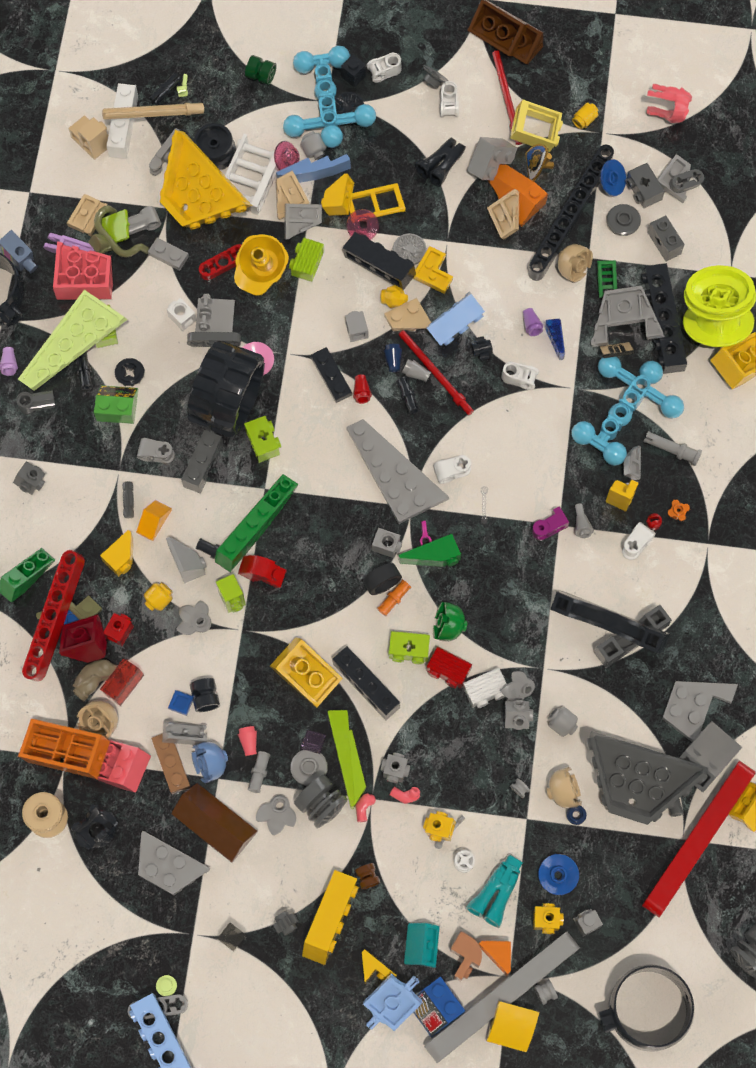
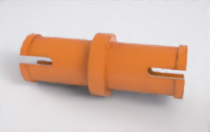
[377,580,411,616]

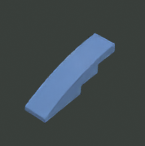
[276,154,351,183]

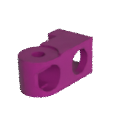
[532,506,569,540]

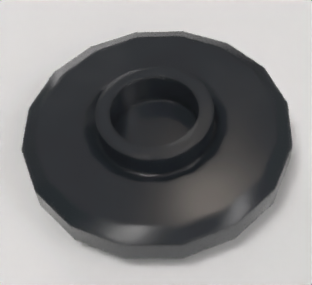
[335,92,364,125]

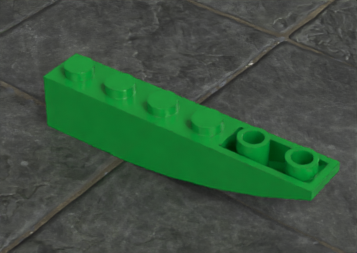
[215,474,298,572]

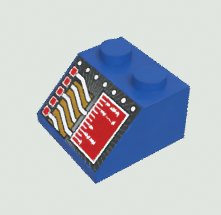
[413,976,465,1038]

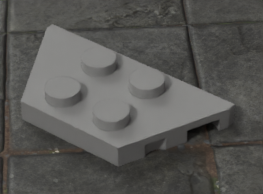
[138,831,210,895]

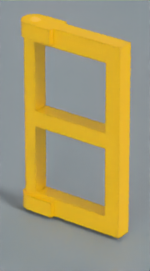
[349,183,406,223]

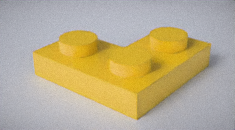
[413,246,453,294]

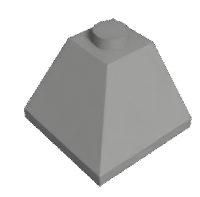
[166,537,207,584]

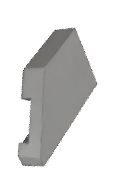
[624,446,641,480]

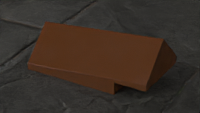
[468,0,543,64]
[171,783,258,863]

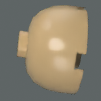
[558,244,593,282]
[77,701,118,739]
[547,767,582,809]

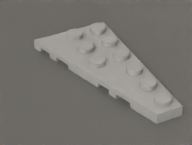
[347,419,449,524]

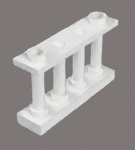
[225,134,285,216]

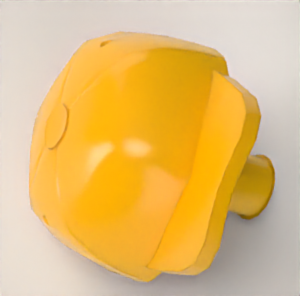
[234,234,289,296]

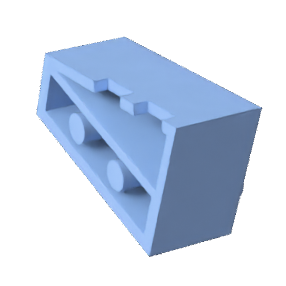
[427,292,485,346]

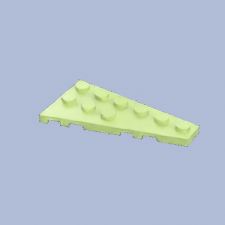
[18,290,127,391]

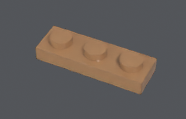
[151,734,190,794]

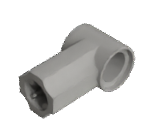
[128,206,161,235]

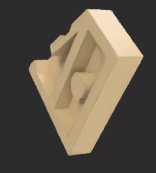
[276,170,310,220]
[487,189,519,239]

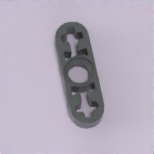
[187,332,241,347]

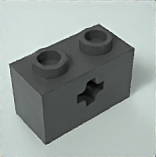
[626,163,665,209]
[648,215,685,262]

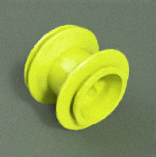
[683,265,756,347]

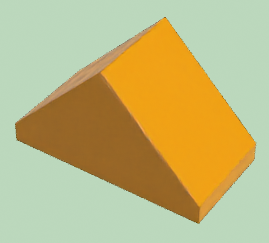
[136,500,172,541]

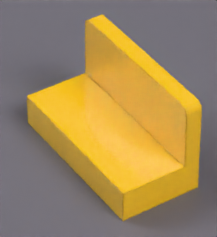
[729,782,756,832]

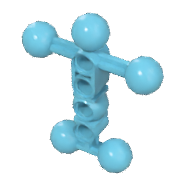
[283,46,376,148]
[572,355,684,466]

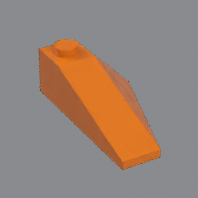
[488,164,548,227]

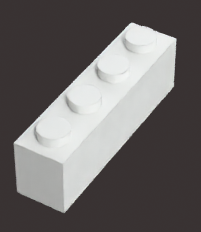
[107,84,138,159]

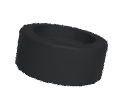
[363,563,402,595]

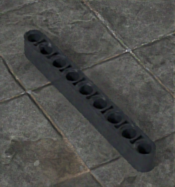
[528,144,614,281]

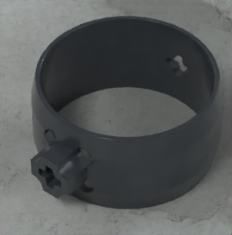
[0,253,24,327]
[598,964,695,1052]

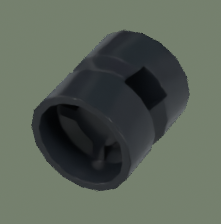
[190,678,220,713]

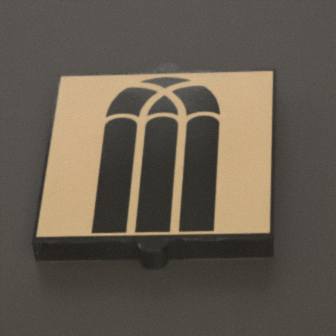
[599,342,634,358]

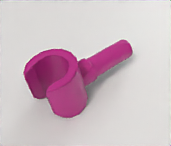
[420,521,431,546]

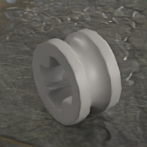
[510,778,530,798]

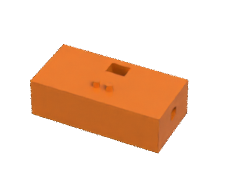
[18,719,110,779]

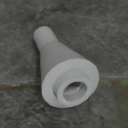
[575,504,594,538]

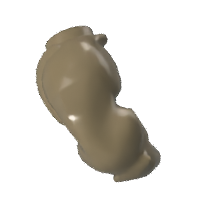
[73,659,124,702]

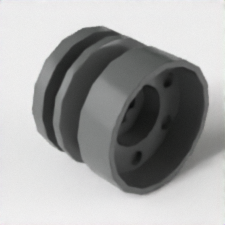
[294,774,348,828]
[729,925,756,979]

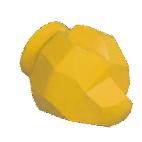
[381,285,408,308]

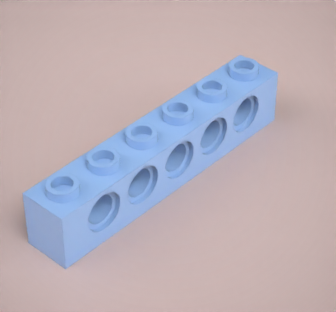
[129,993,191,1068]

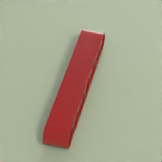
[22,550,85,682]

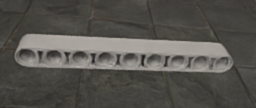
[424,932,580,1063]

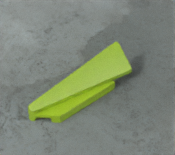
[327,710,366,809]

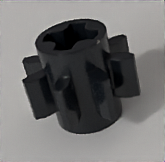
[471,336,493,361]

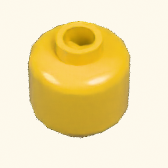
[144,582,173,611]

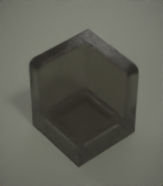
[217,923,247,952]

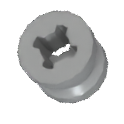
[534,979,558,1005]

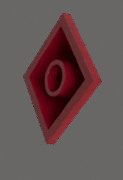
[59,614,107,663]

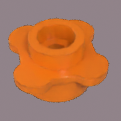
[668,500,690,521]

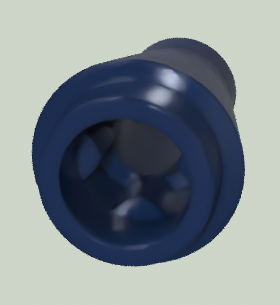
[384,344,402,372]

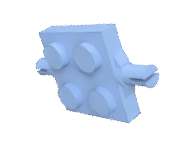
[363,974,422,1031]

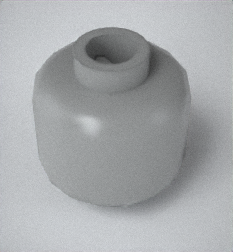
[300,131,327,160]
[548,707,578,737]

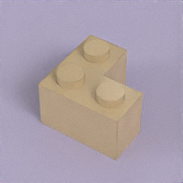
[68,115,109,160]

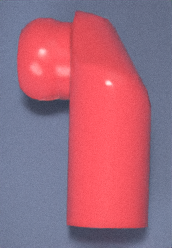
[390,787,420,804]
[356,793,376,822]

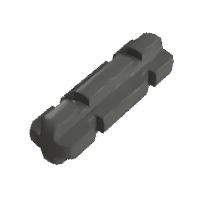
[122,481,134,518]

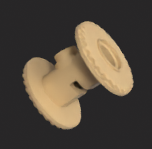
[22,792,68,838]

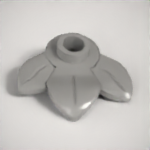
[176,601,211,635]
[500,671,535,701]
[256,795,296,835]

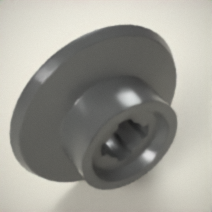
[423,65,449,88]

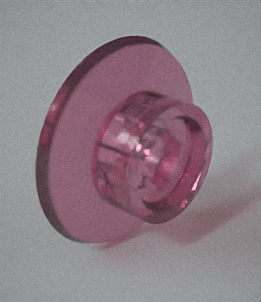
[274,141,300,170]
[346,209,379,240]

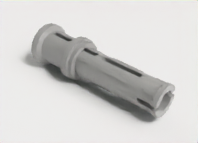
[644,431,702,466]

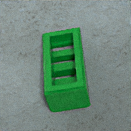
[597,260,617,298]

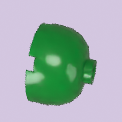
[433,602,467,642]

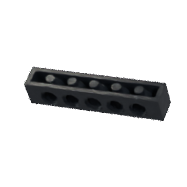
[641,263,687,374]

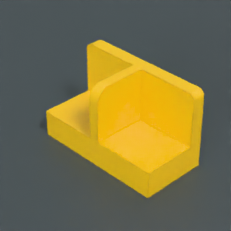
[606,480,638,511]

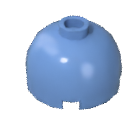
[192,742,228,783]

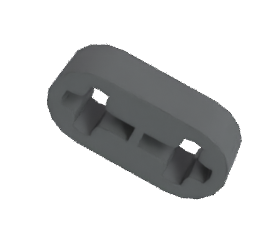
[670,169,704,193]

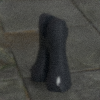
[415,137,466,187]

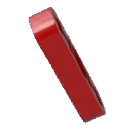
[199,244,241,280]

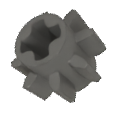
[273,910,299,936]

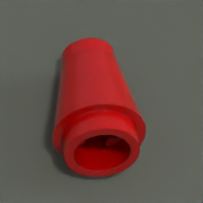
[353,375,372,404]

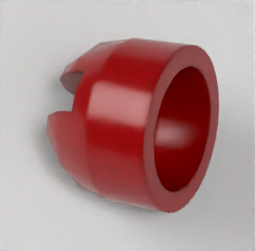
[646,513,662,530]

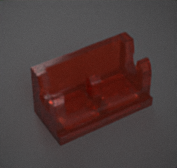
[100,659,144,707]

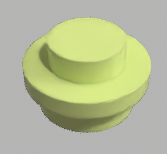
[156,975,177,996]

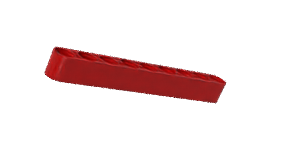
[642,760,756,918]

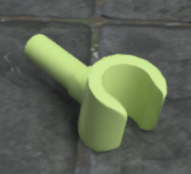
[177,74,188,97]

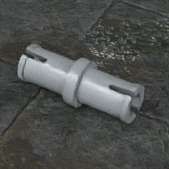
[248,751,270,793]

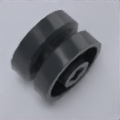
[193,123,236,170]

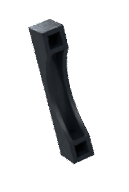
[550,591,670,653]

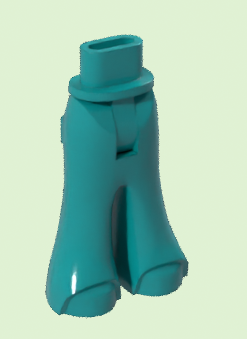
[465,855,523,928]

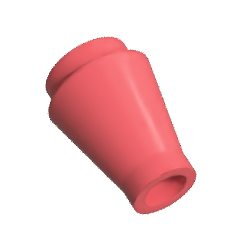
[237,726,257,756]

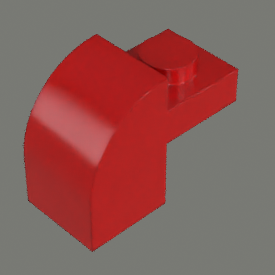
[238,555,286,588]

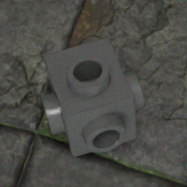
[13,461,46,495]

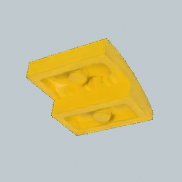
[486,1001,539,1052]

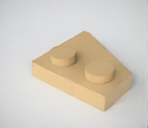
[384,298,431,331]

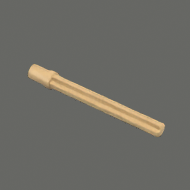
[102,103,204,119]

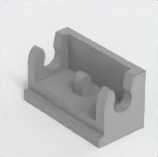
[162,722,207,745]

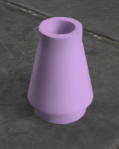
[0,347,18,376]

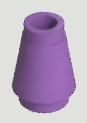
[523,308,543,336]

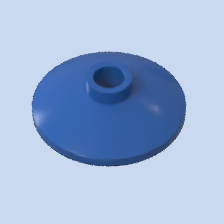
[601,159,626,196]
[538,854,579,895]

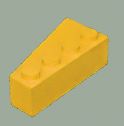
[302,870,359,965]

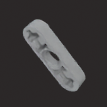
[128,994,188,1020]

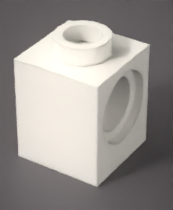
[167,298,196,331]

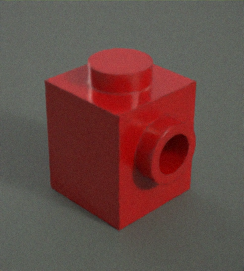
[104,613,134,646]

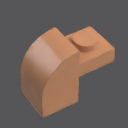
[450,931,482,982]

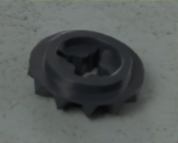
[115,358,144,387]

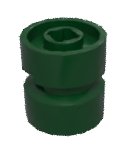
[245,55,277,85]

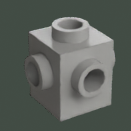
[504,700,533,730]
[381,753,410,783]

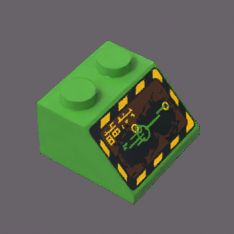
[94,385,139,424]

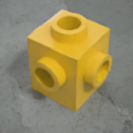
[423,811,456,842]
[533,903,564,934]

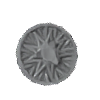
[393,233,427,265]
[291,749,327,786]

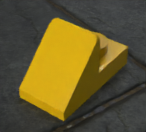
[362,949,397,984]

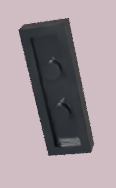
[310,347,352,403]

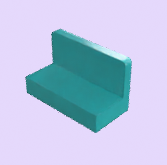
[404,923,440,968]

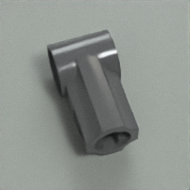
[16,390,55,415]

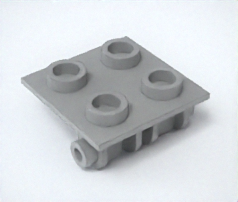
[195,294,235,332]

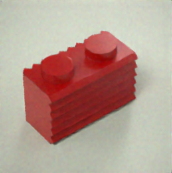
[426,647,472,688]

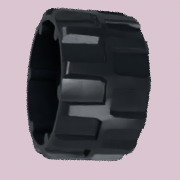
[187,341,265,438]

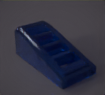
[545,318,565,360]

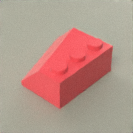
[53,241,113,300]

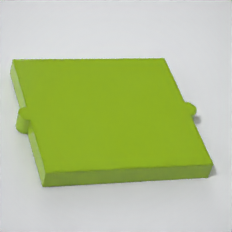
[101,209,130,243]

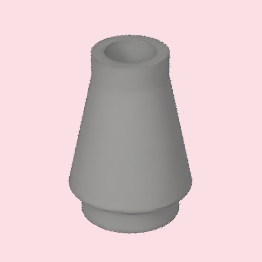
[402,359,431,382]

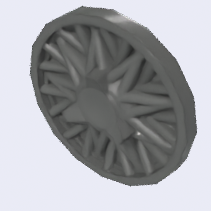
[607,204,641,236]

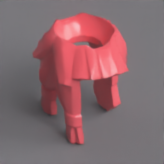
[646,84,692,123]

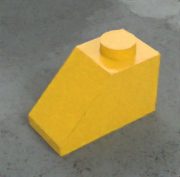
[321,174,354,216]
[100,530,133,577]

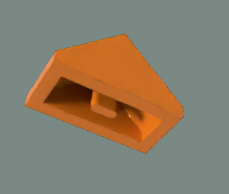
[479,941,511,976]

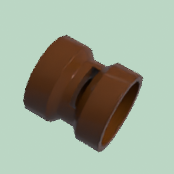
[355,863,380,890]

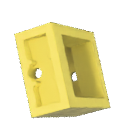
[510,99,563,152]

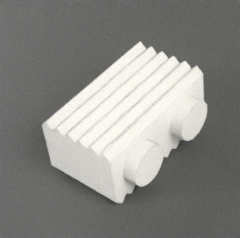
[463,668,507,708]

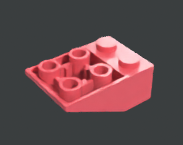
[96,740,151,793]

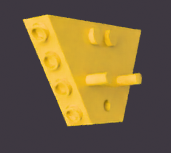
[160,130,253,230]

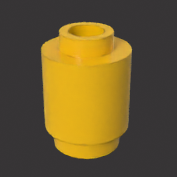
[572,103,598,130]

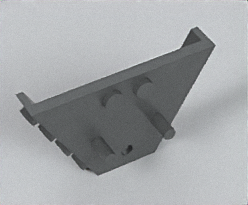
[587,731,708,825]

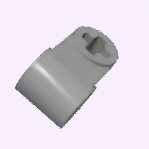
[137,438,175,464]

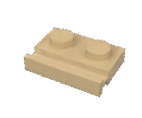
[67,194,108,236]

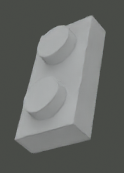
[148,238,189,271]

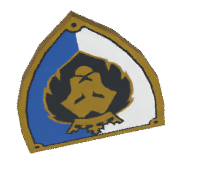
[525,144,554,181]

